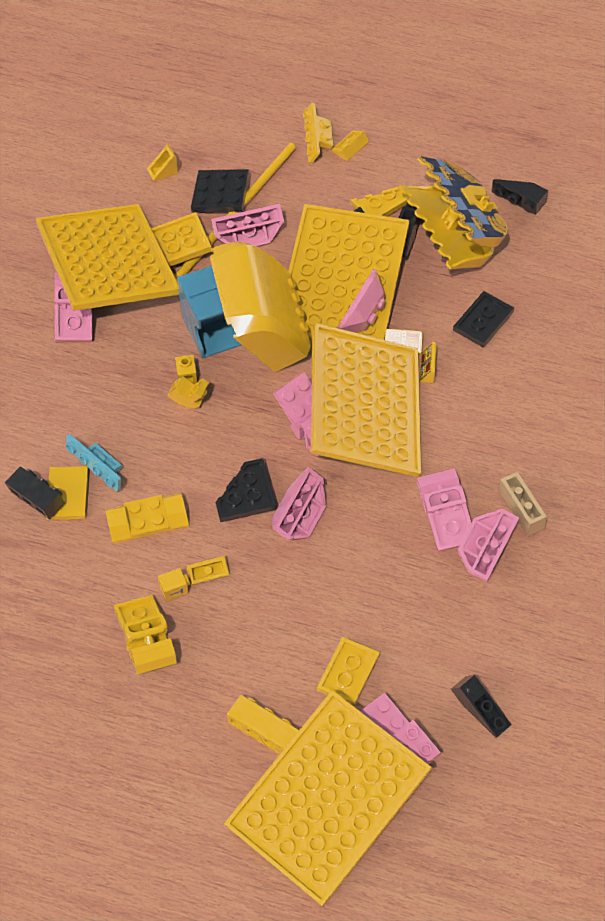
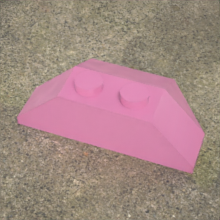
[211,204,284,246]
[338,269,385,333]
[272,467,326,540]
[457,508,519,582]

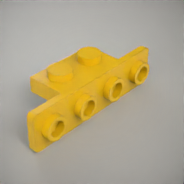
[303,103,333,163]

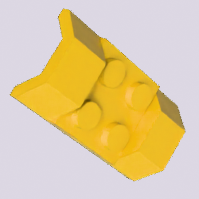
[105,493,189,544]

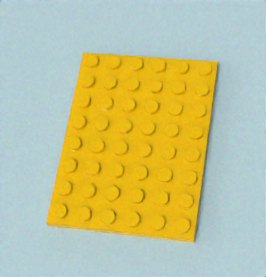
[36,204,179,311]
[289,204,409,340]
[311,323,421,477]
[224,690,432,907]

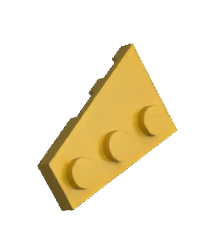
[350,186,410,217]

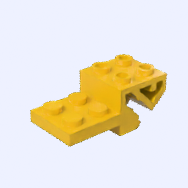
[114,595,177,675]

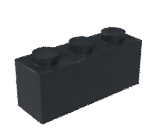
[5,466,65,520]

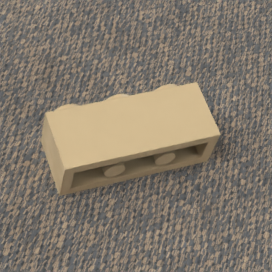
[499,472,547,536]

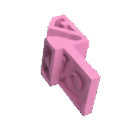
[55,272,92,342]
[273,372,320,456]
[416,469,471,552]
[360,693,441,764]

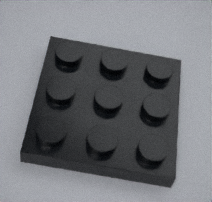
[191,169,250,212]

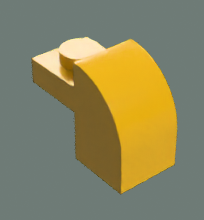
[167,376,209,408]

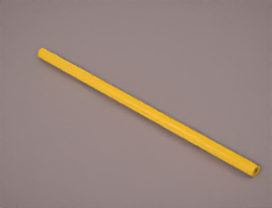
[174,143,296,283]

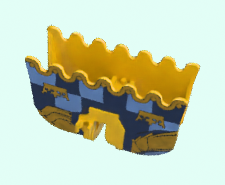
[399,156,508,269]

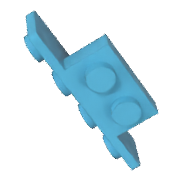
[66,434,122,492]

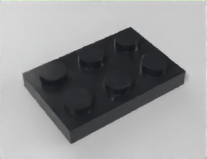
[453,291,514,348]

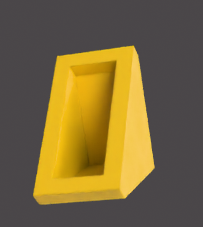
[147,144,178,181]

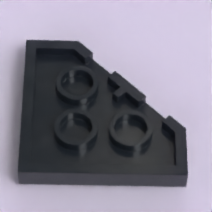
[215,458,277,522]

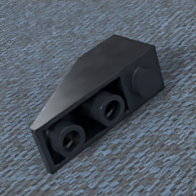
[491,179,548,215]
[451,675,512,738]

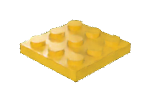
[151,212,212,267]

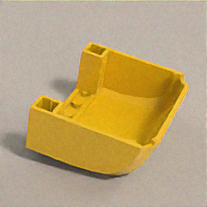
[210,242,311,372]

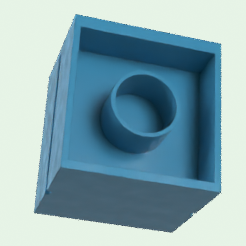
[177,266,242,359]

